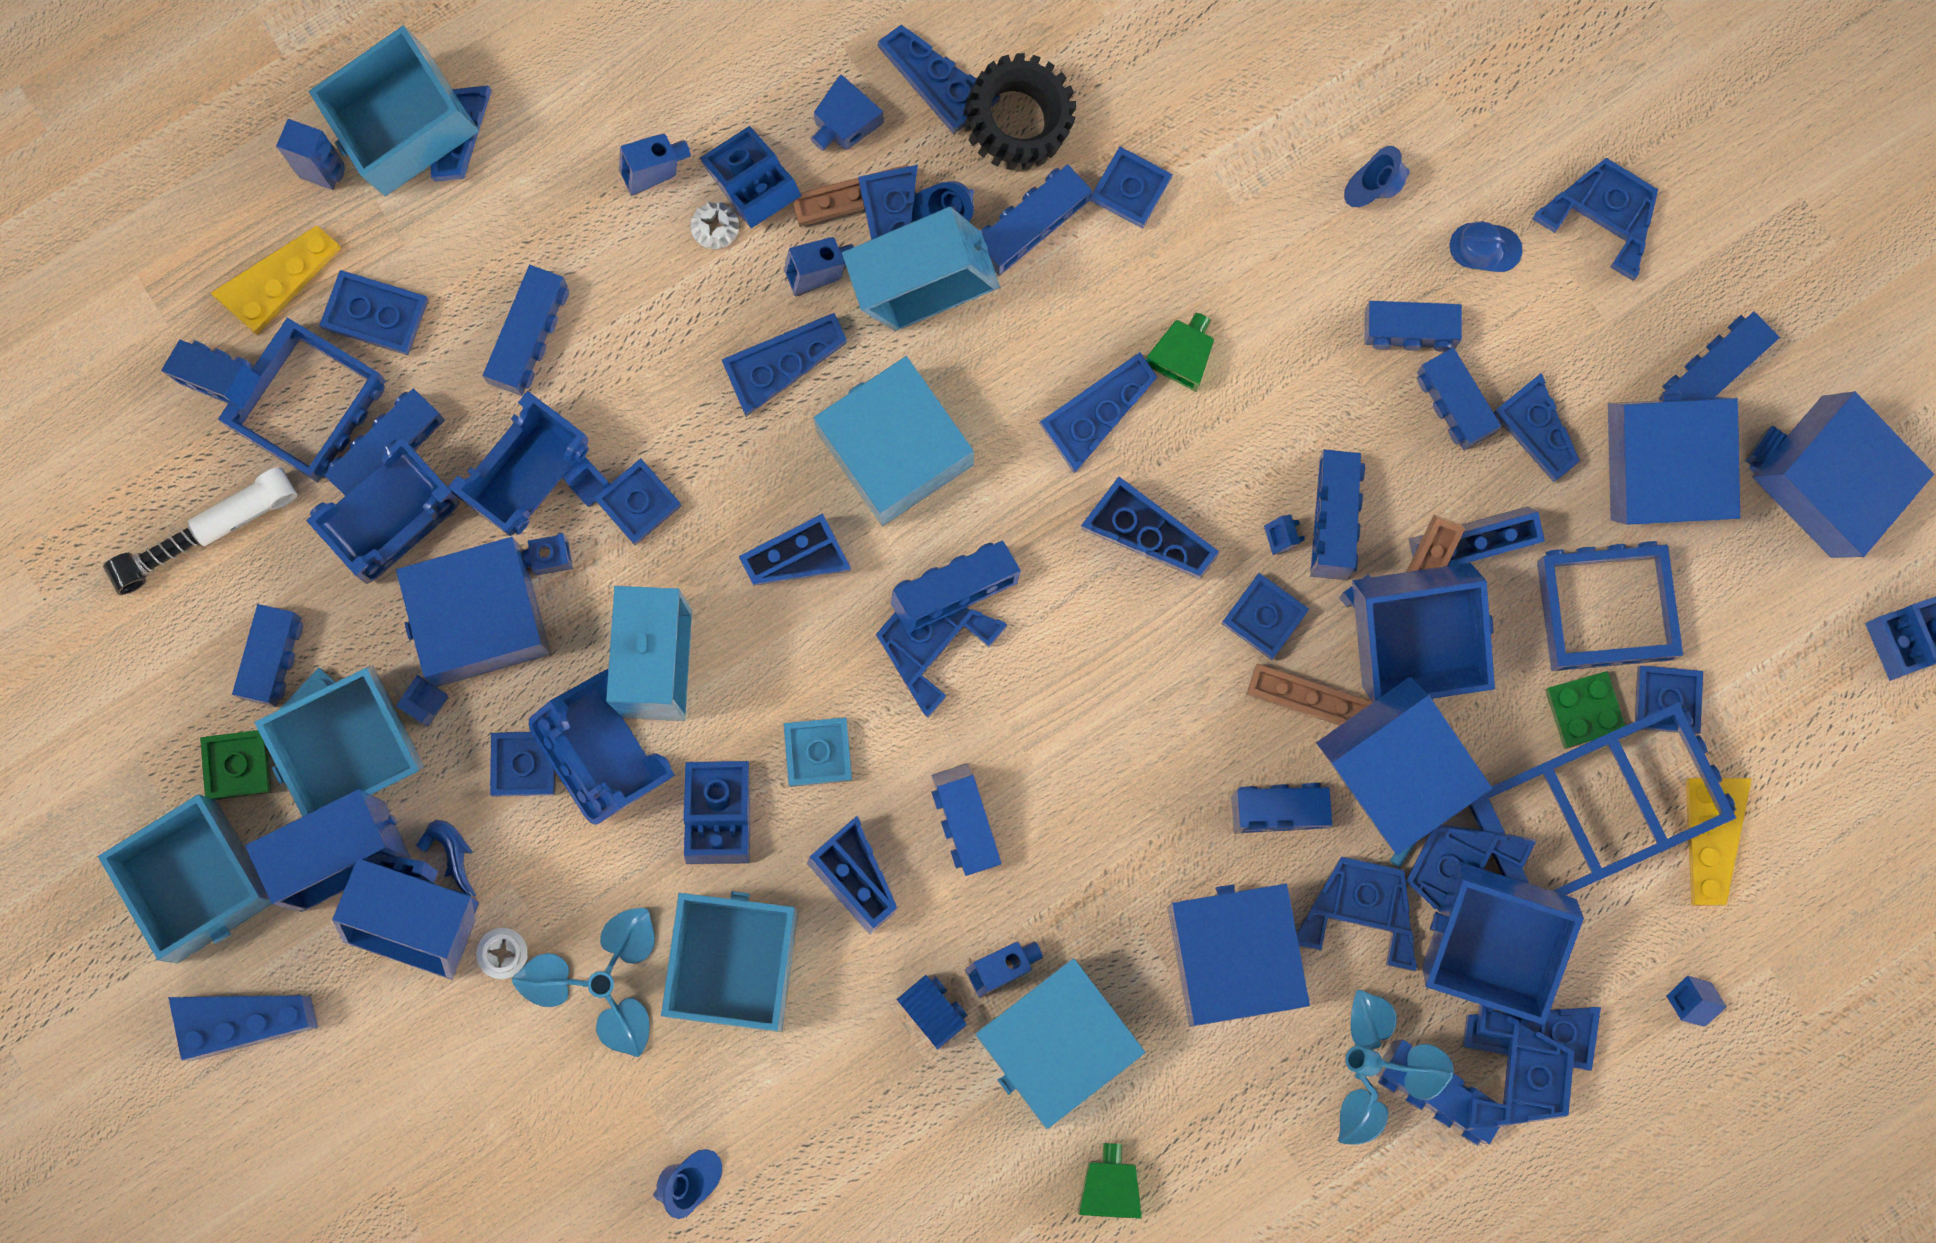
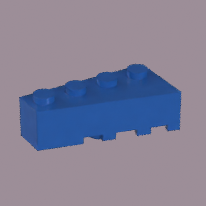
[1310,449,1365,580]
[1081,476,1219,580]
[168,995,318,1061]
[1376,1039,1500,1146]

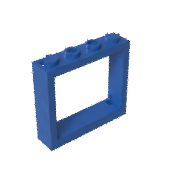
[218,317,386,483]
[1537,541,1683,672]

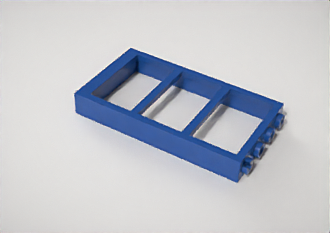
[1469,702,1737,895]

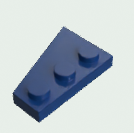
[431,85,492,182]
[858,164,918,240]
[1493,373,1580,482]

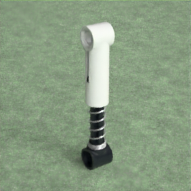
[103,467,297,595]

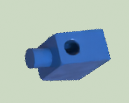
[810,74,884,151]
[619,133,691,196]
[784,237,854,297]
[964,941,1043,998]

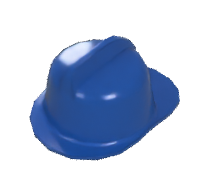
[1344,146,1410,208]
[911,181,974,222]
[1449,221,1523,272]
[653,1149,722,1219]

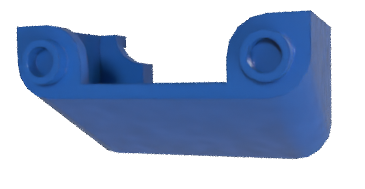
[448,391,589,536]
[306,437,460,584]
[529,669,675,825]

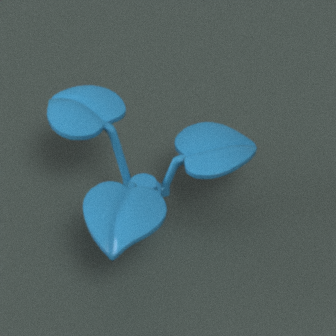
[512,908,655,1057]
[1338,990,1454,1145]

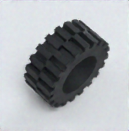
[963,53,1076,171]

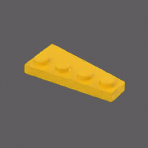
[210,225,341,335]
[1686,778,1752,906]

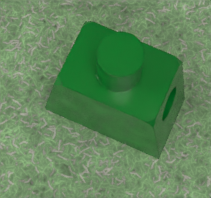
[1146,313,1214,392]
[1078,1143,1142,1219]

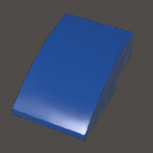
[700,126,802,228]
[1865,596,1936,681]
[683,761,750,864]

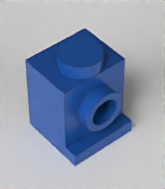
[523,533,573,575]

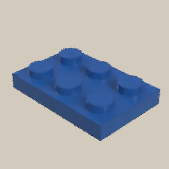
[319,270,429,356]

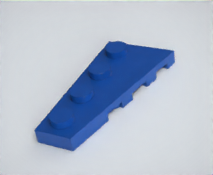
[878,24,1001,134]
[721,312,847,417]
[1039,352,1157,473]
[1462,1007,1601,1071]

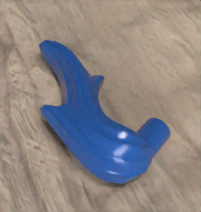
[416,820,476,896]

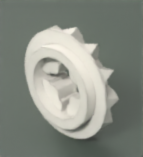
[691,201,739,249]
[476,928,528,979]

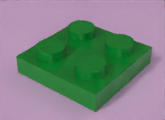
[1545,671,1625,749]
[200,730,271,800]

